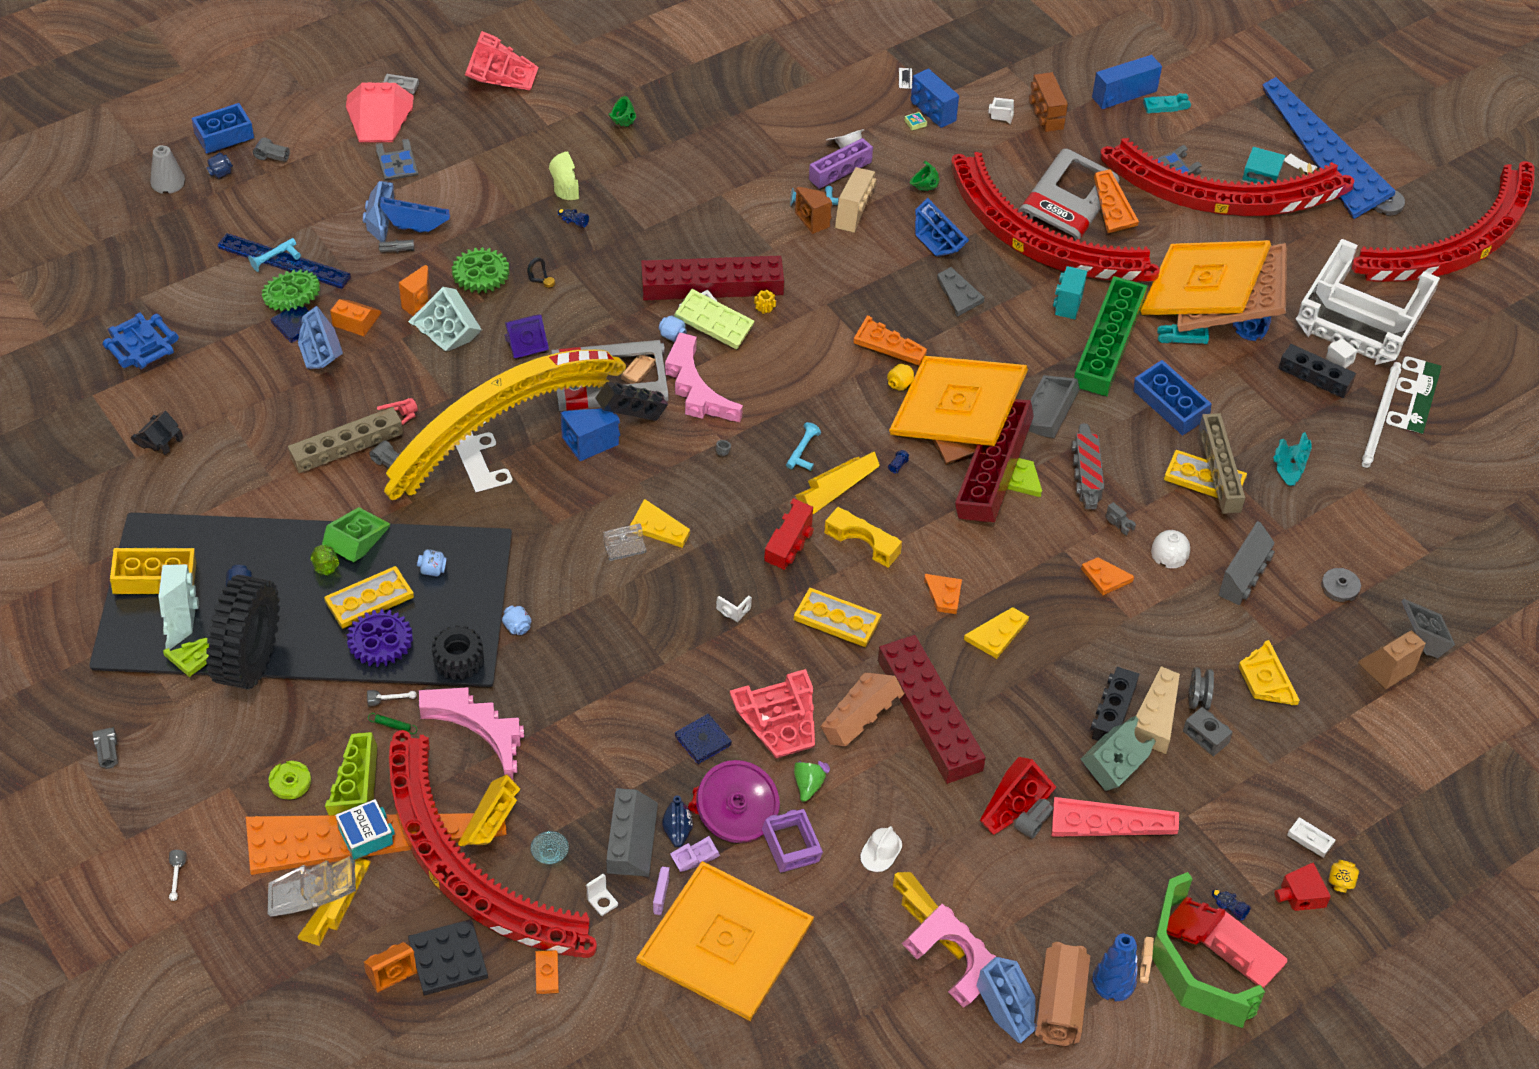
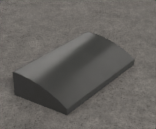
[1029,375,1080,438]

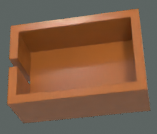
[1029,72,1068,132]

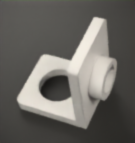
[716,596,752,622]
[586,874,618,916]

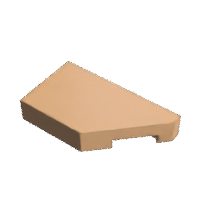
[1139,937,1154,984]

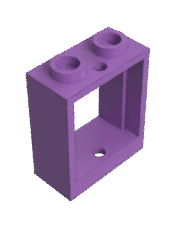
[762,809,823,873]

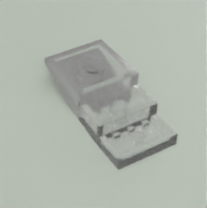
[268,856,356,916]

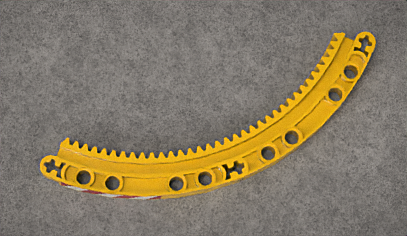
[384,349,626,500]

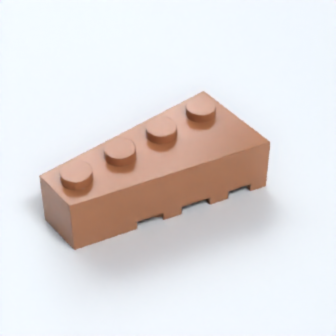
[820,673,904,746]

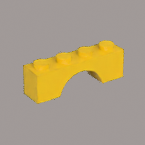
[824,507,902,568]

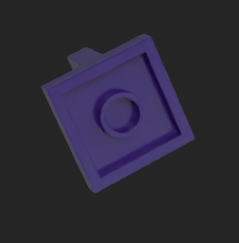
[504,314,549,358]

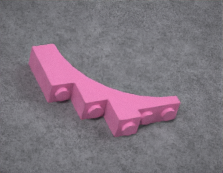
[665,333,743,423]
[419,687,524,781]

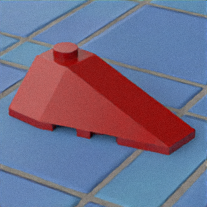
[980,757,1056,835]

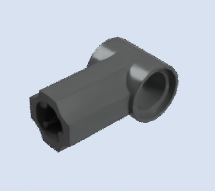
[253,138,290,162]
[369,441,399,468]
[92,727,118,769]
[1014,799,1054,839]

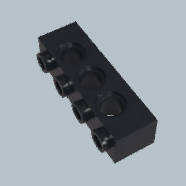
[1278,344,1356,398]
[595,381,668,421]
[1090,667,1140,741]

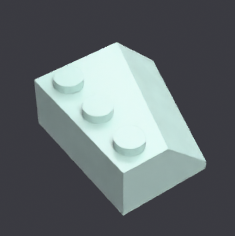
[408,287,482,351]
[159,565,199,649]

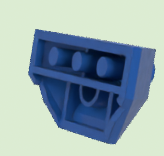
[380,197,450,232]
[915,198,969,257]

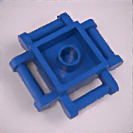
[102,312,179,369]

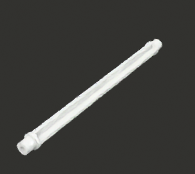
[1362,362,1401,468]

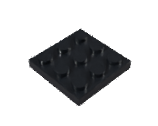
[408,919,488,996]

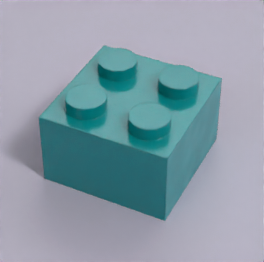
[1053,266,1087,319]

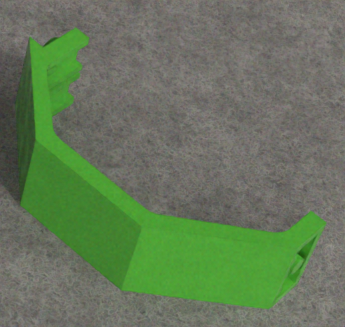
[1152,872,1265,1028]

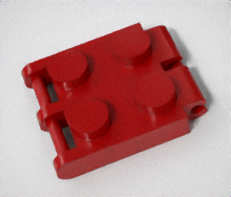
[1166,897,1225,945]

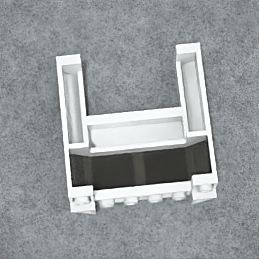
[1296,239,1440,365]

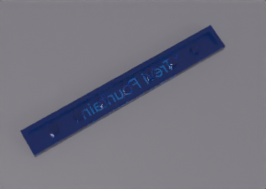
[218,233,351,289]

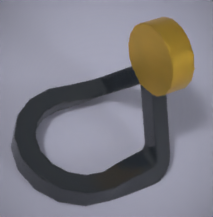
[527,257,555,288]

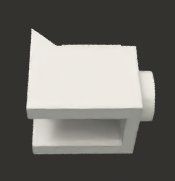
[989,98,1014,125]

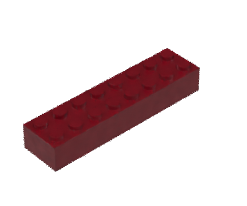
[641,255,784,300]
[955,399,1034,523]
[877,635,986,784]

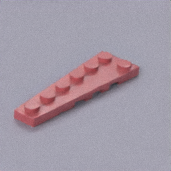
[1051,797,1179,837]

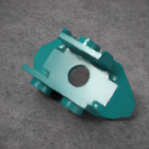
[1273,432,1312,486]

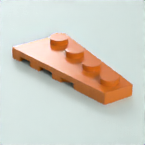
[1094,169,1139,234]
[853,315,927,366]

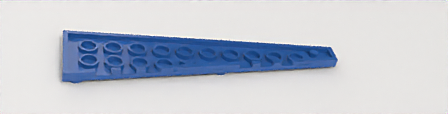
[1263,77,1395,219]

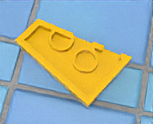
[630,499,690,548]
[964,607,1029,659]

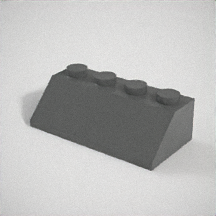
[1219,521,1275,606]
[606,788,658,877]

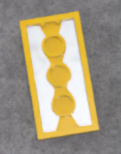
[1164,450,1247,498]
[324,566,414,629]
[794,588,882,648]

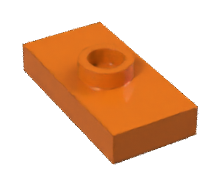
[535,950,559,994]

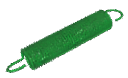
[368,713,417,734]

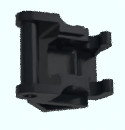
[131,411,183,455]

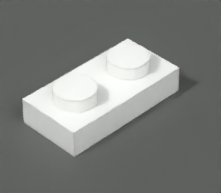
[1287,817,1335,858]

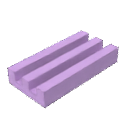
[653,867,669,915]

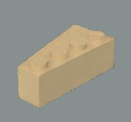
[835,167,877,232]
[1134,666,1180,754]

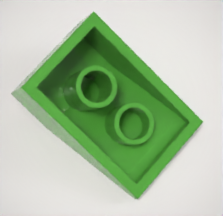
[322,507,390,562]

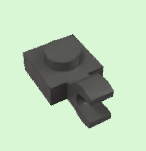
[1105,502,1136,535]

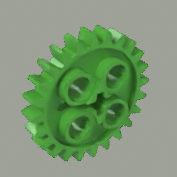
[452,247,509,293]
[262,269,320,311]

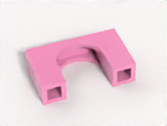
[902,904,996,1008]

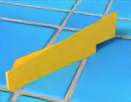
[795,452,879,514]
[458,775,520,846]
[298,858,371,946]
[893,872,965,960]

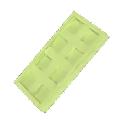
[674,289,754,349]

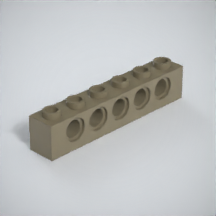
[288,407,404,473]
[1199,413,1245,514]

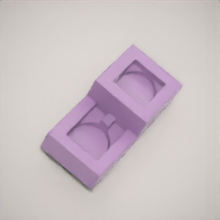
[670,836,720,872]

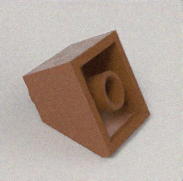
[795,187,832,234]

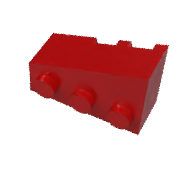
[764,498,814,570]

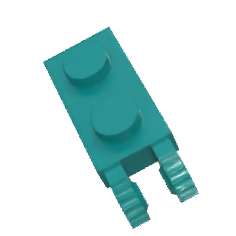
[1143,93,1191,113]
[1157,324,1209,344]

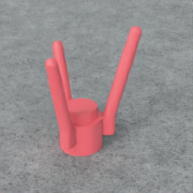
[377,398,418,426]

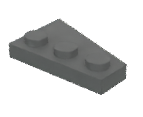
[937,267,985,317]

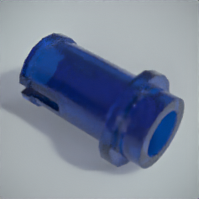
[888,450,909,473]

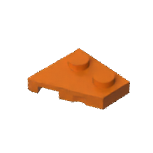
[1081,557,1134,596]
[924,574,962,614]

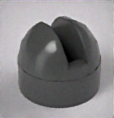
[715,440,731,456]

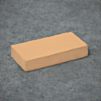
[621,355,656,384]

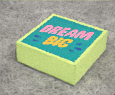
[904,112,927,130]

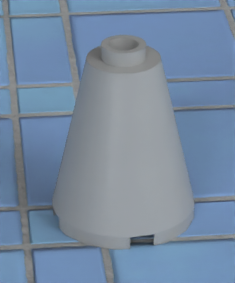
[150,145,185,193]

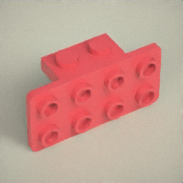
[1202,908,1287,988]

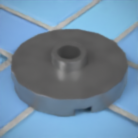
[1373,191,1405,216]
[1321,568,1361,602]

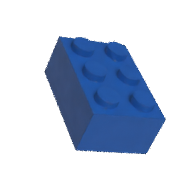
[911,68,959,128]
[191,103,254,154]

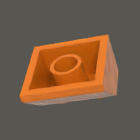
[399,265,431,316]
[330,299,381,336]
[364,942,417,993]

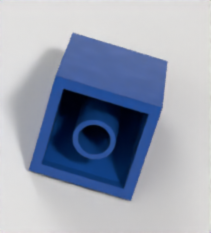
[561,408,620,461]

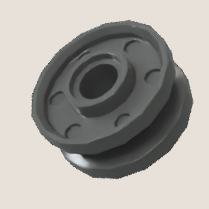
[1189,667,1214,711]

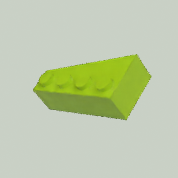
[325,732,377,815]

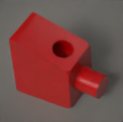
[1274,863,1331,911]

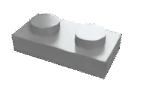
[383,74,419,94]

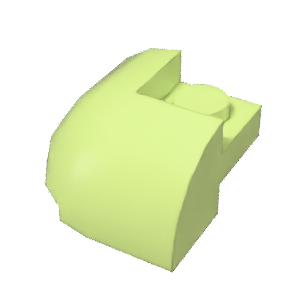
[549,151,579,200]

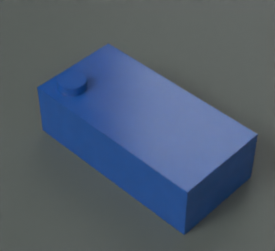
[1092,55,1162,109]
[1134,360,1212,436]

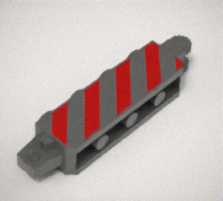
[1071,423,1104,509]

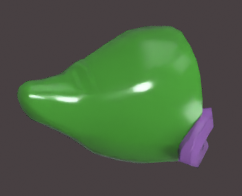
[794,761,830,802]

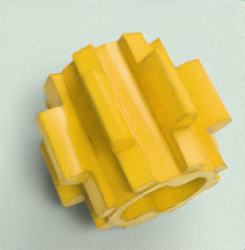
[754,290,776,314]

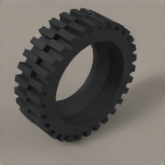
[206,575,280,689]

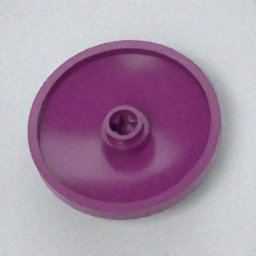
[696,760,780,843]

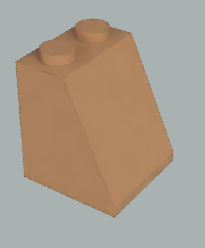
[1358,630,1426,689]

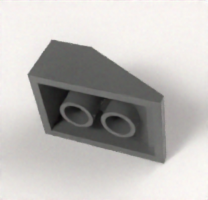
[1401,599,1455,658]

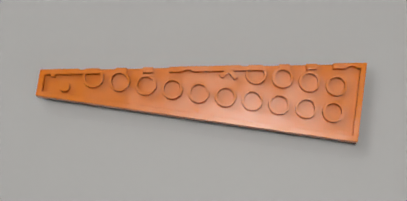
[246,813,507,875]

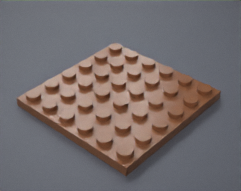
[1177,243,1287,332]

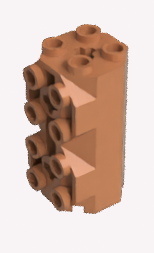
[1035,942,1090,1046]

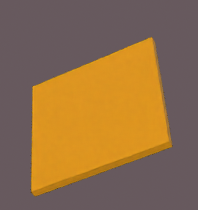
[1140,240,1271,315]
[889,356,1028,446]
[636,861,814,1021]

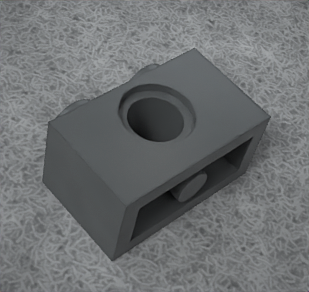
[1183,707,1233,757]

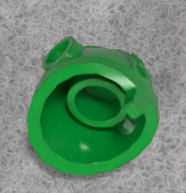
[608,96,636,126]
[910,161,940,191]

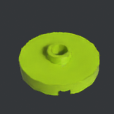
[268,761,311,800]

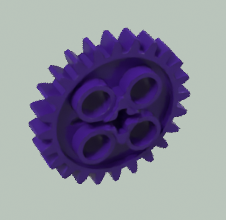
[347,609,413,667]

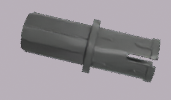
[379,239,414,253]

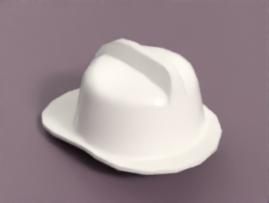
[826,129,864,149]
[861,826,902,872]

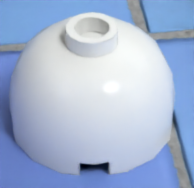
[1151,530,1190,568]

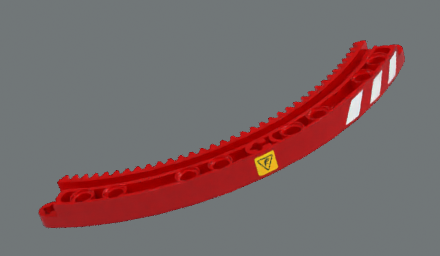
[1100,138,1354,216]
[951,152,1160,282]
[1351,161,1534,282]
[389,730,597,958]

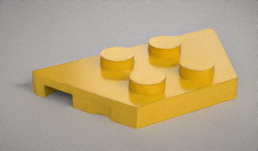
[1239,640,1300,705]

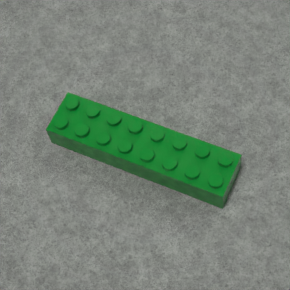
[1074,276,1147,396]

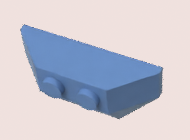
[363,181,395,242]
[298,306,343,369]
[976,957,1035,1043]

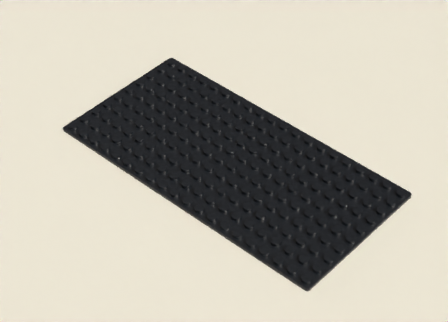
[89,512,512,687]

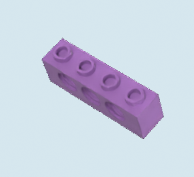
[809,138,873,189]

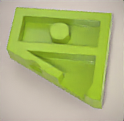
[1007,458,1042,497]
[163,638,209,677]

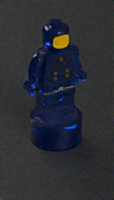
[558,209,589,227]
[1212,889,1251,921]

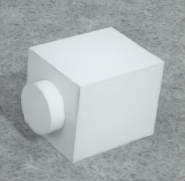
[1326,338,1358,368]

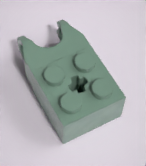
[1081,716,1156,791]

